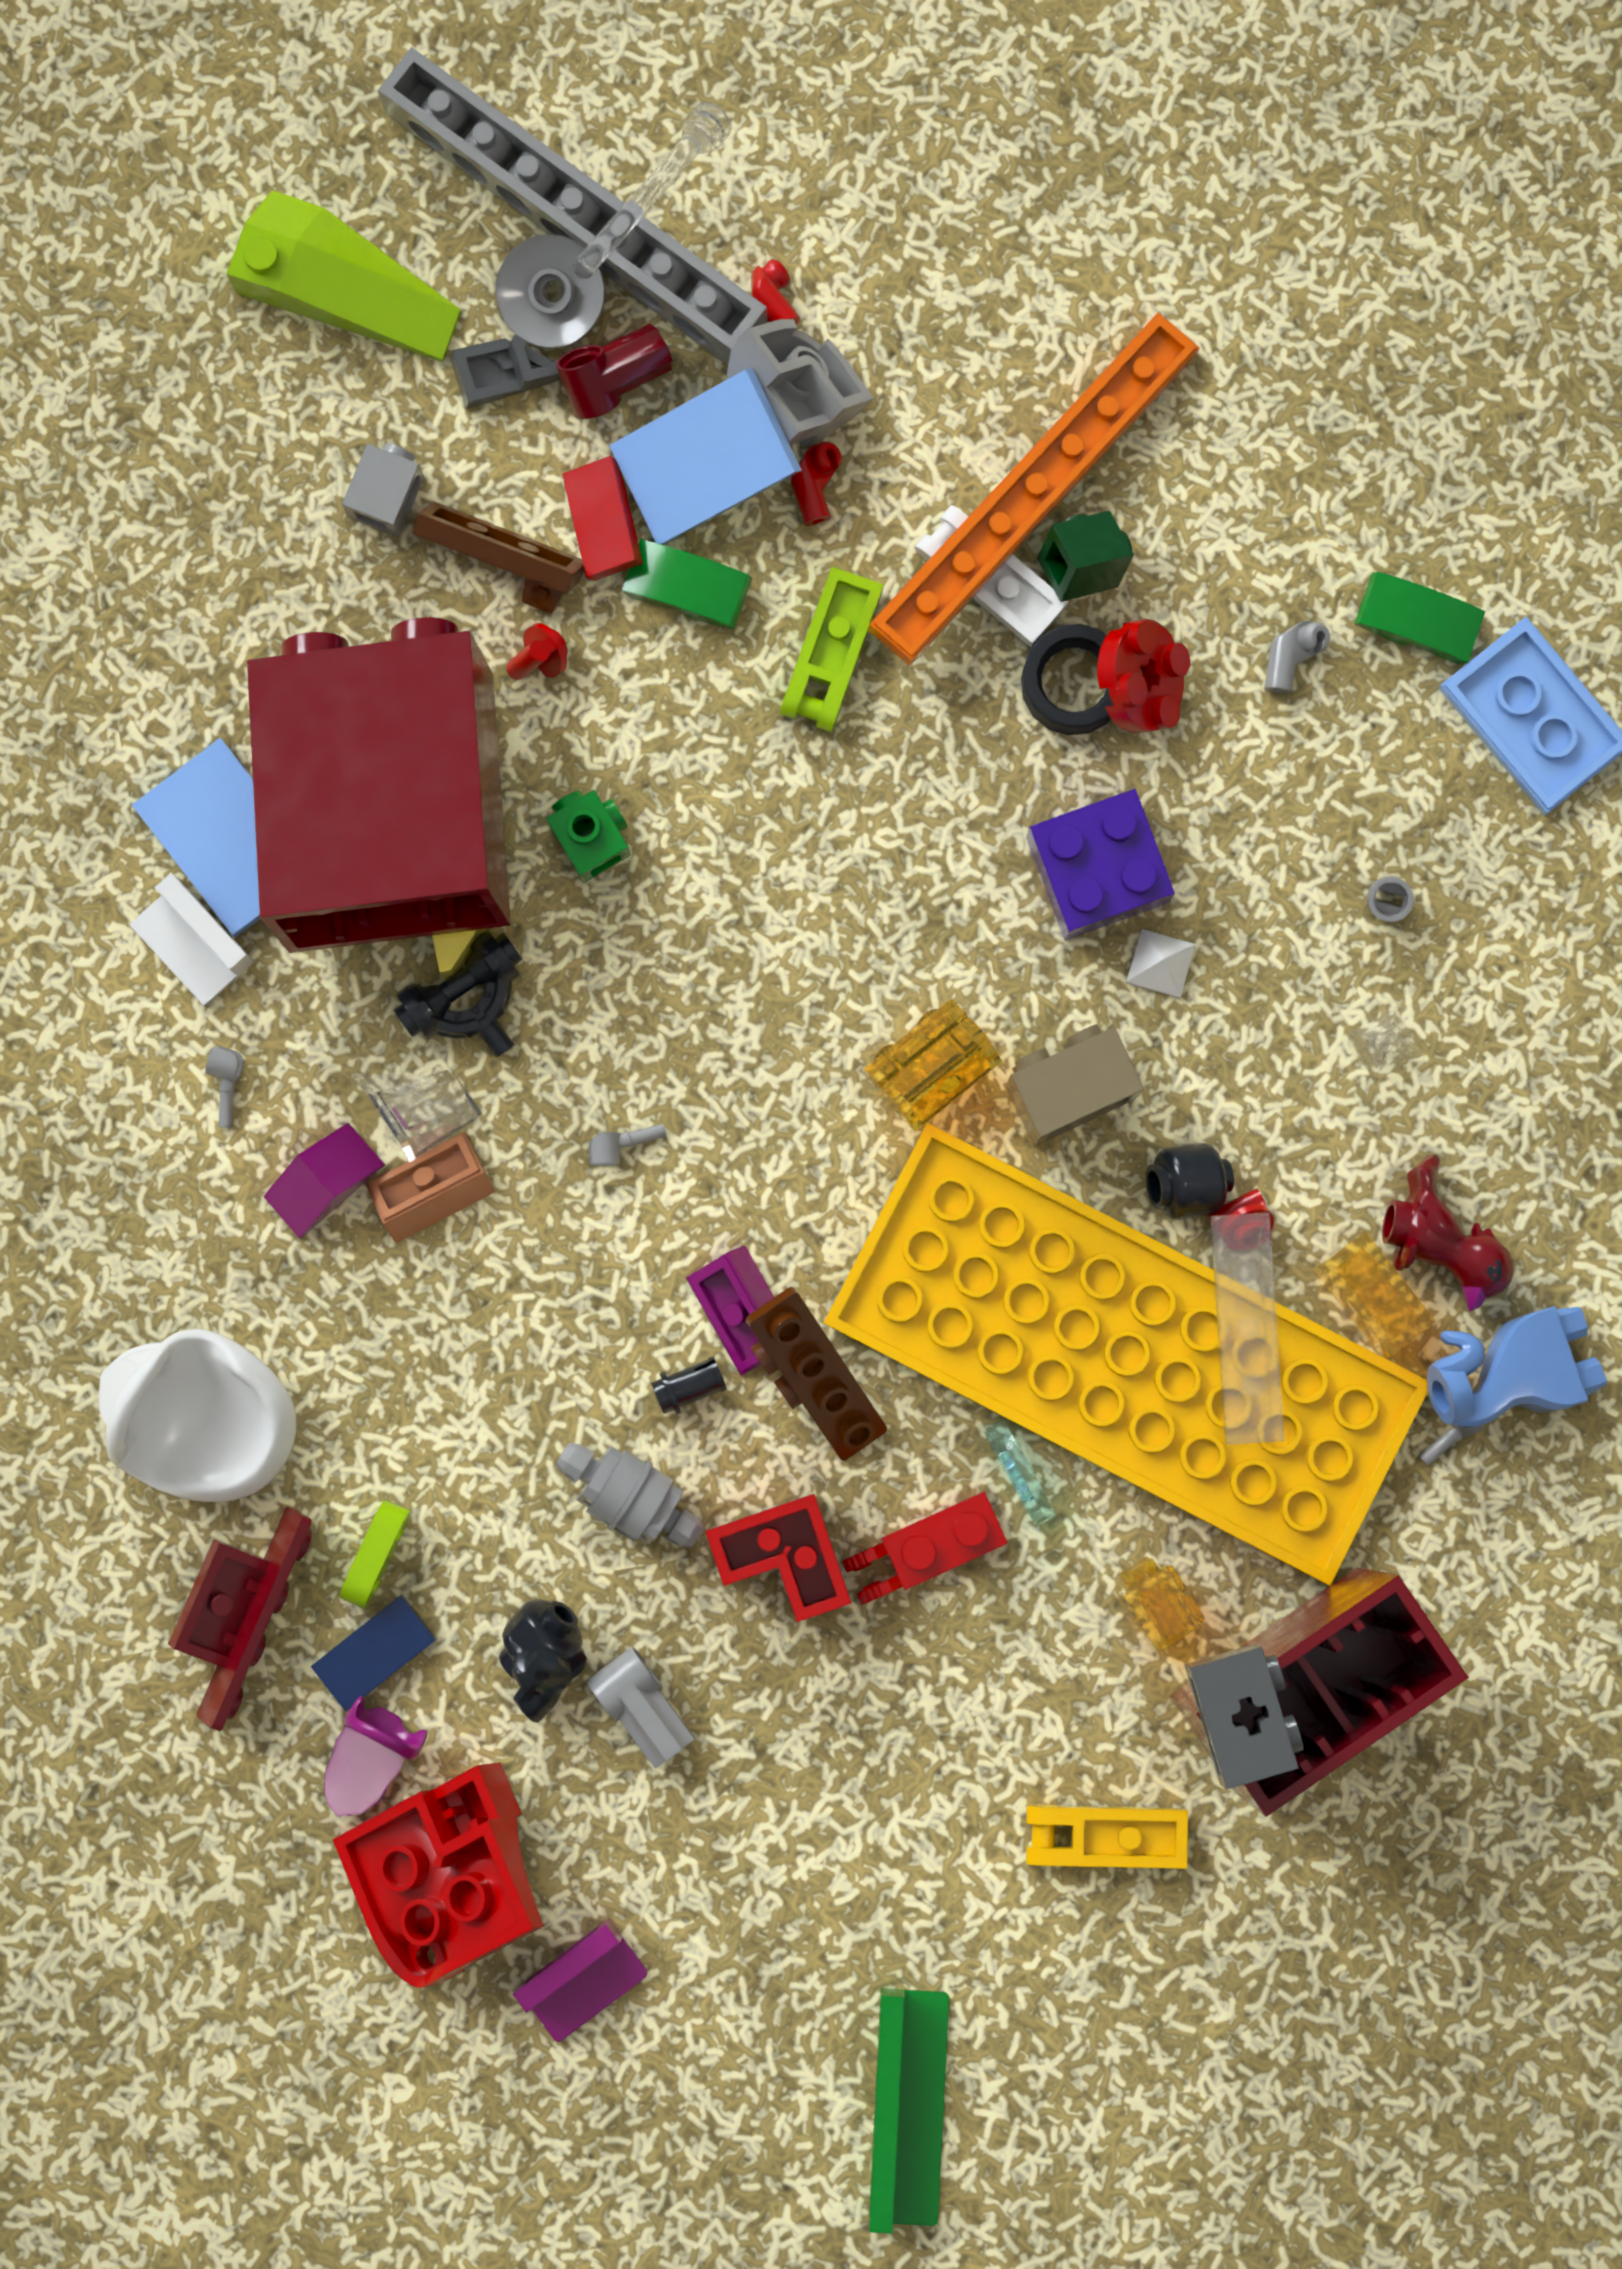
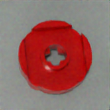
[1097,619,1190,733]

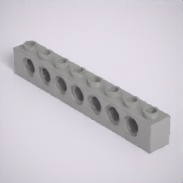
[378,47,768,365]

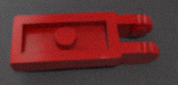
[842,1491,1008,1605]

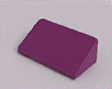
[686,1245,774,1376]

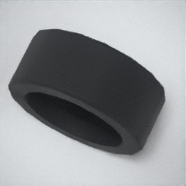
[1021,624,1114,735]

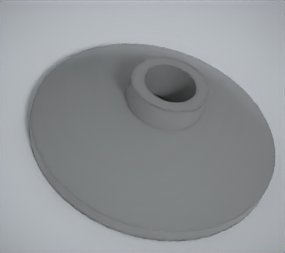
[496,234,605,348]

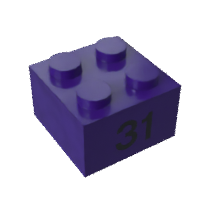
[1026,788,1175,941]

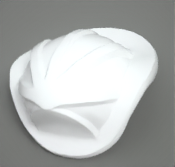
[99,1329,297,1502]

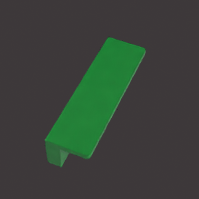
[869,1988,949,2234]

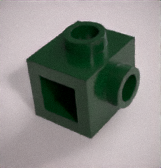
[1037,510,1134,602]

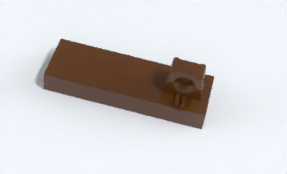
[412,501,584,613]

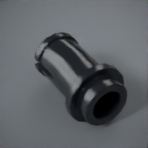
[651,1356,727,1415]

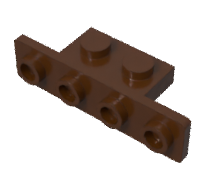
[746,1287,887,1461]

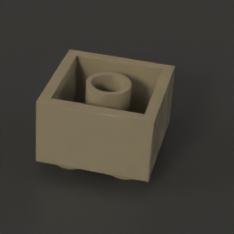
[1006,1024,1144,1147]

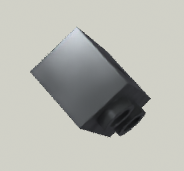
[1185,1644,1304,1790]

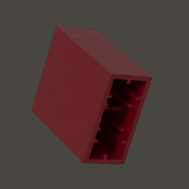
[247,617,511,953]
[1169,1567,1469,1817]

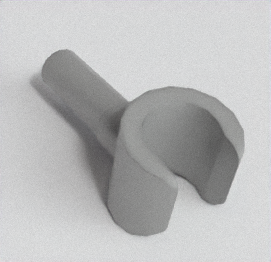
[205,1046,244,1128]
[589,1124,666,1166]
[1419,1424,1485,1466]

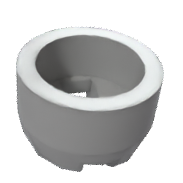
[1367,876,1414,922]

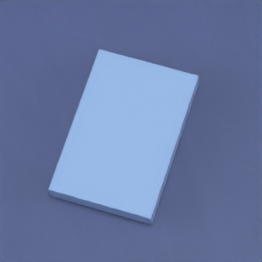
[609,368,802,545]
[1438,616,1622,816]
[132,738,261,938]

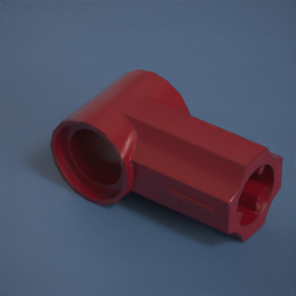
[556,324,673,419]

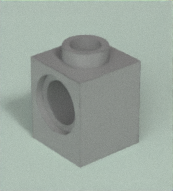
[342,443,424,537]

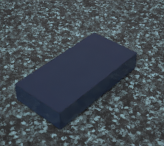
[311,1595,437,1712]

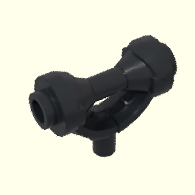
[393,930,523,1057]

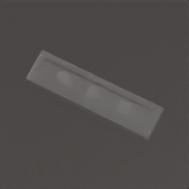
[1210,1212,1284,1444]

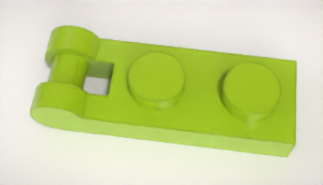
[779,566,884,733]

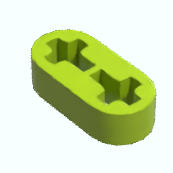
[339,1499,411,1610]

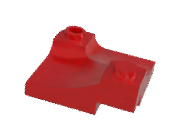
[332,1762,544,1988]

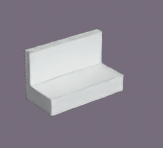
[129,873,254,1007]

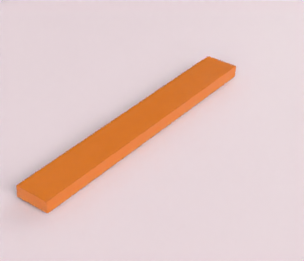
[868,312,1200,666]

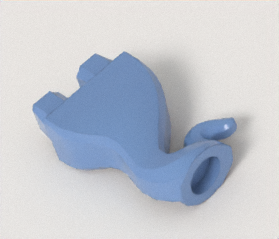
[1426,1306,1607,1428]

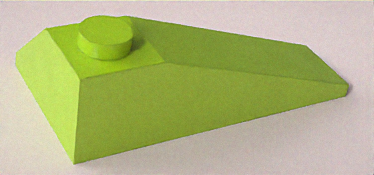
[226,190,461,362]

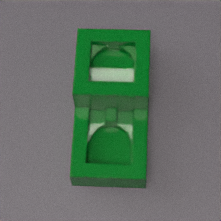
[622,539,752,630]
[1354,572,1486,665]

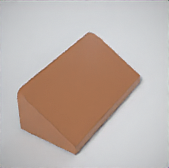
[365,1132,495,1243]

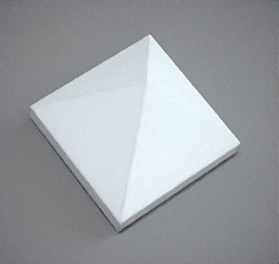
[1126,929,1196,999]

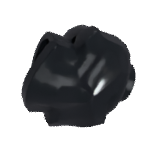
[499,1599,587,1723]

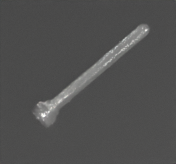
[573,102,731,279]

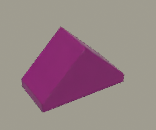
[263,1123,385,1239]

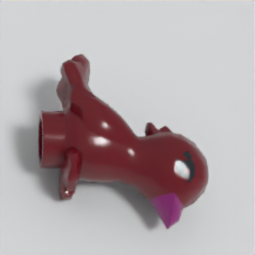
[1382,1154,1514,1312]

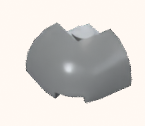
[727,319,874,448]

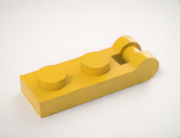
[1026,1805,1188,1869]

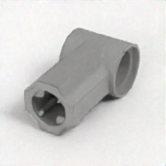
[586,1646,695,1769]

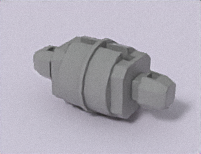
[555,1443,704,1548]

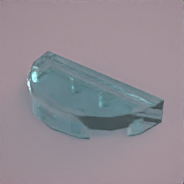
[984,1419,1055,1526]

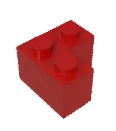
[705,1494,852,1622]

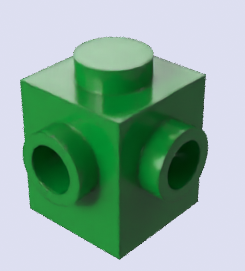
[546,790,631,884]

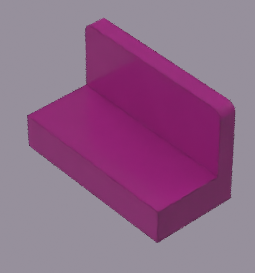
[513,1918,648,2042]

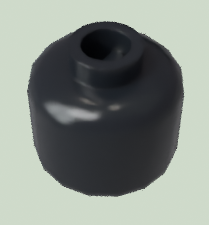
[1146,1143,1234,1220]

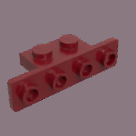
[168,1506,312,1732]

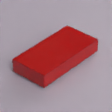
[562,455,643,581]

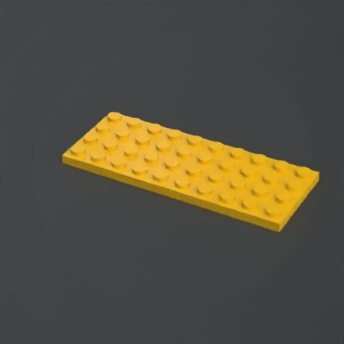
[823,1123,1428,1586]

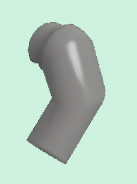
[1264,621,1330,694]

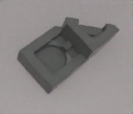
[450,334,561,409]

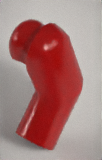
[751,259,800,325]
[791,441,842,526]

